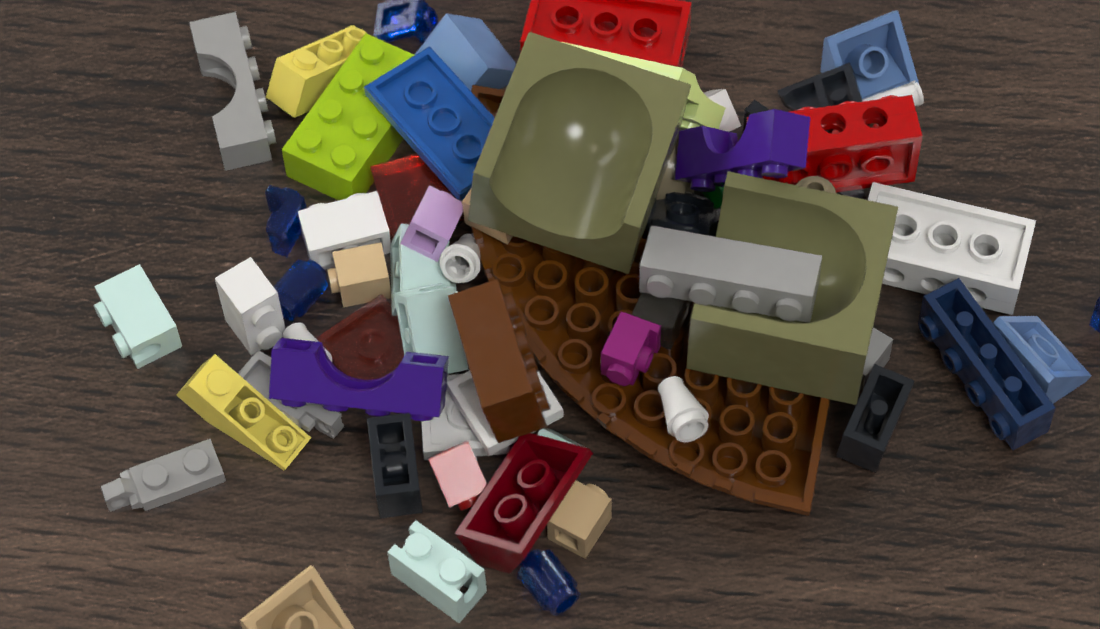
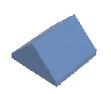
[820,11,920,99]
[415,13,516,91]
[993,316,1092,403]

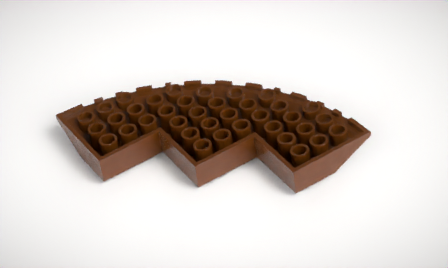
[470,85,830,516]

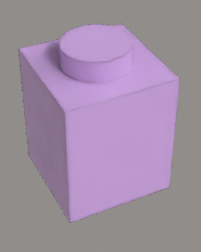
[400,185,463,262]

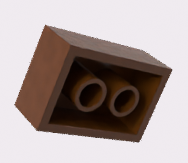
[448,279,550,443]

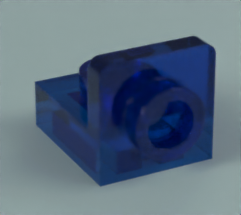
[374,0,438,44]
[265,185,307,257]

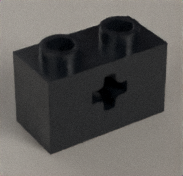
[367,413,423,518]

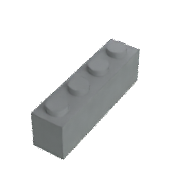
[639,225,822,323]

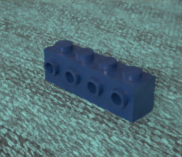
[918,278,1056,450]

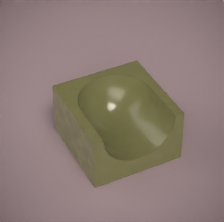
[468,32,691,274]
[686,172,899,405]

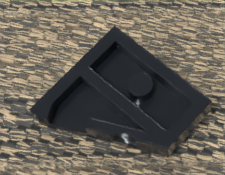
[777,62,871,134]

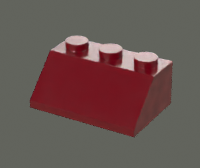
[455,433,593,574]

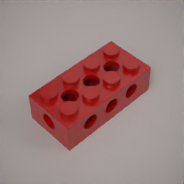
[520,0,692,68]
[746,95,923,192]

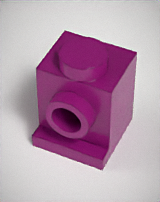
[601,311,661,386]

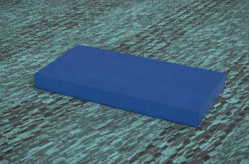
[364,46,495,201]

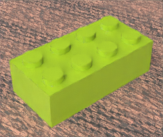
[282,33,415,201]

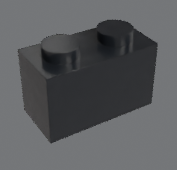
[836,364,915,473]

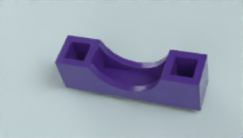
[675,109,810,192]
[269,338,449,421]

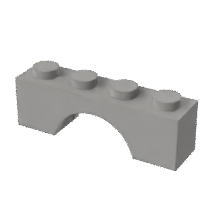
[189,12,276,171]

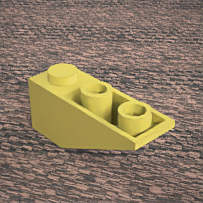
[266,25,366,118]
[177,354,311,470]

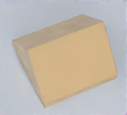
[240,565,354,629]

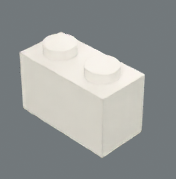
[298,191,391,273]
[215,257,285,356]

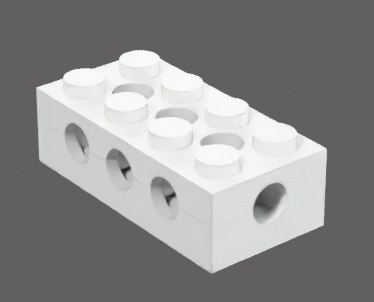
[868,182,1036,315]

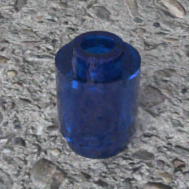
[273,260,328,321]
[517,549,581,616]

